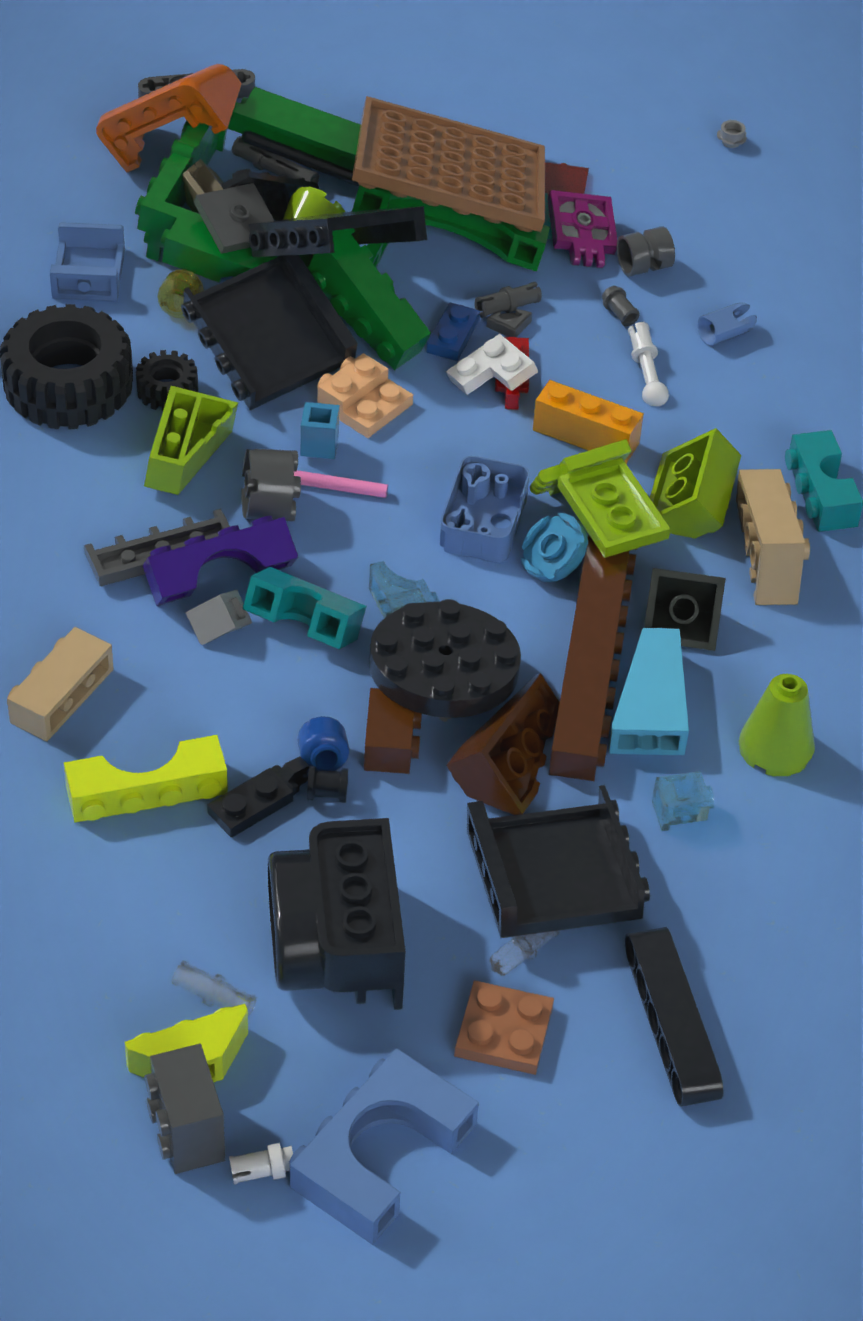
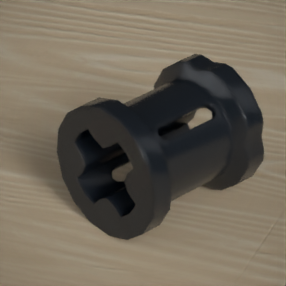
[307,765,349,803]

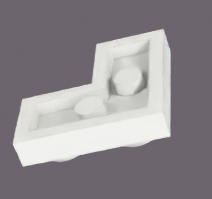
[446,334,538,395]

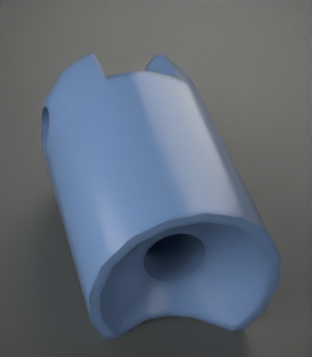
[698,302,757,346]

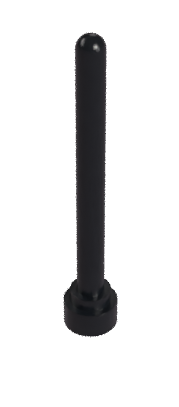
[242,130,359,187]

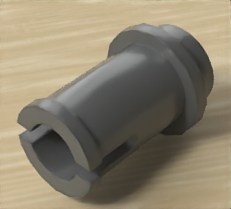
[602,286,640,326]

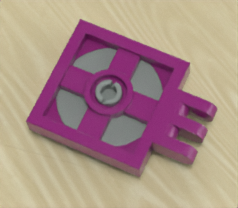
[547,190,617,268]

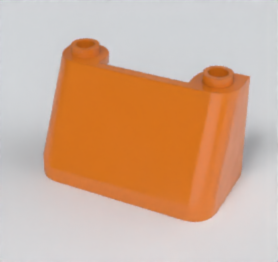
[96,64,242,172]

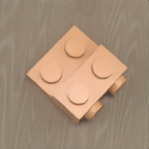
[317,353,414,438]

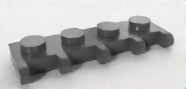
[84,509,230,586]

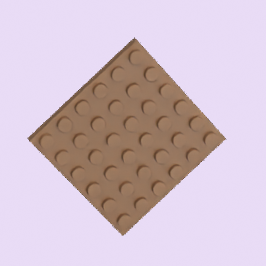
[352,96,545,232]

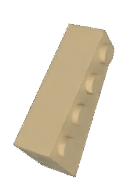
[736,469,810,605]

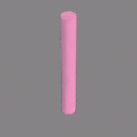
[294,470,388,498]

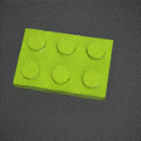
[557,458,671,558]

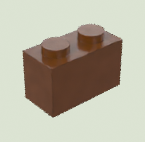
[364,688,422,774]

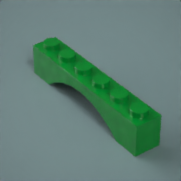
[352,185,550,272]

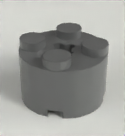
[241,449,301,521]

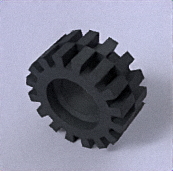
[136,350,198,411]

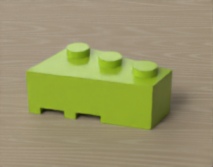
[144,386,238,495]

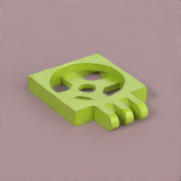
[530,439,632,496]

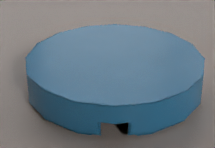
[521,513,588,582]

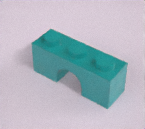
[785,430,863,532]
[243,567,367,650]

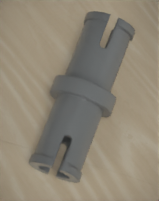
[475,282,542,318]

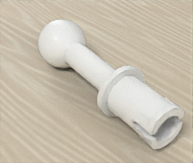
[628,322,669,406]

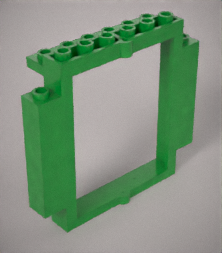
[135,87,389,282]

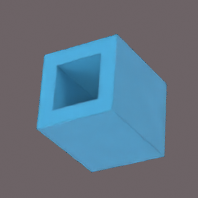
[300,402,340,459]

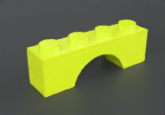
[64,735,228,823]

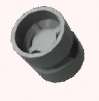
[617,226,675,277]

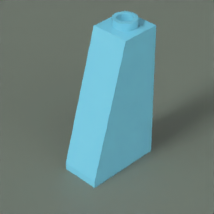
[609,628,689,755]

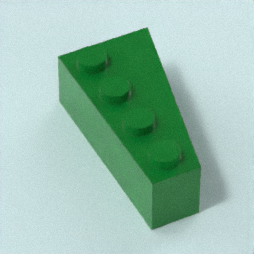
[308,228,431,370]

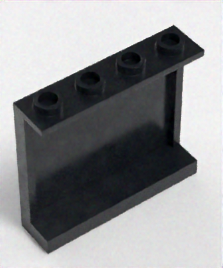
[249,206,427,257]
[181,255,358,410]
[467,785,650,938]

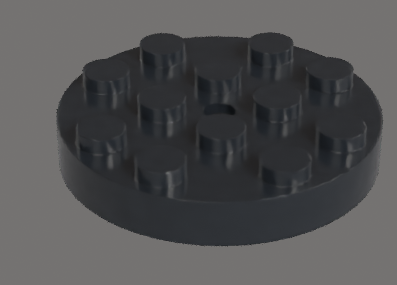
[369,599,521,718]

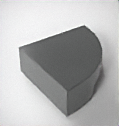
[486,309,532,337]

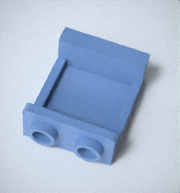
[50,222,125,301]

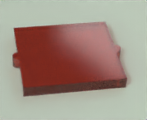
[545,162,589,195]

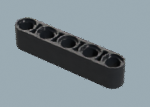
[625,927,723,1106]

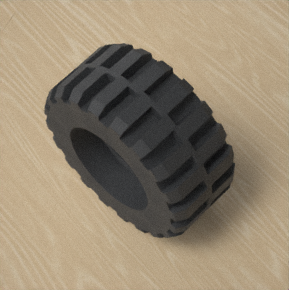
[0,304,133,429]

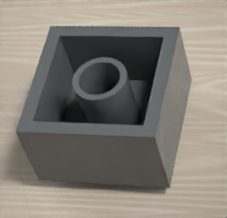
[145,1043,225,1174]

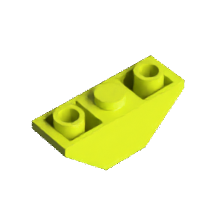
[125,1003,248,1082]

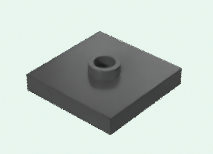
[193,183,274,254]

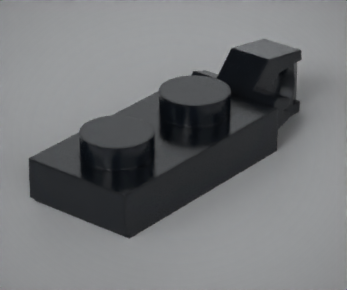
[207,756,309,838]

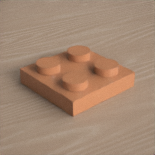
[454,980,554,1075]

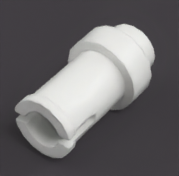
[229,1143,293,1185]

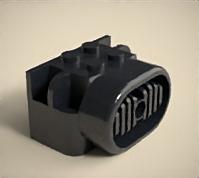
[268,818,406,1010]

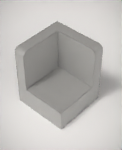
[185,590,252,645]

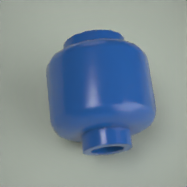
[297,716,350,771]

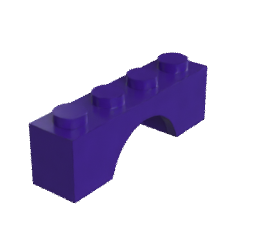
[143,515,298,606]

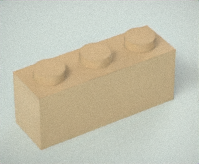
[7,627,114,742]

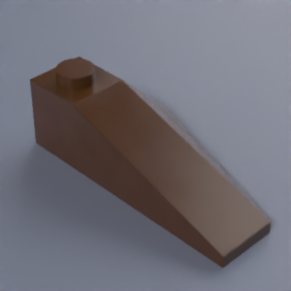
[446,673,560,815]

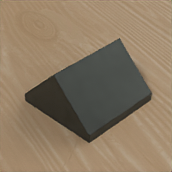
[644,568,726,651]

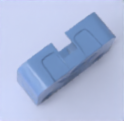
[440,456,530,563]

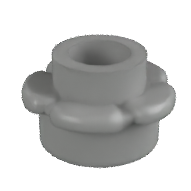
[717,120,747,148]

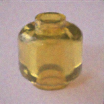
[157,269,204,318]

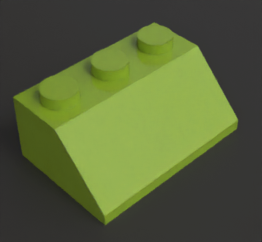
[650,428,741,539]

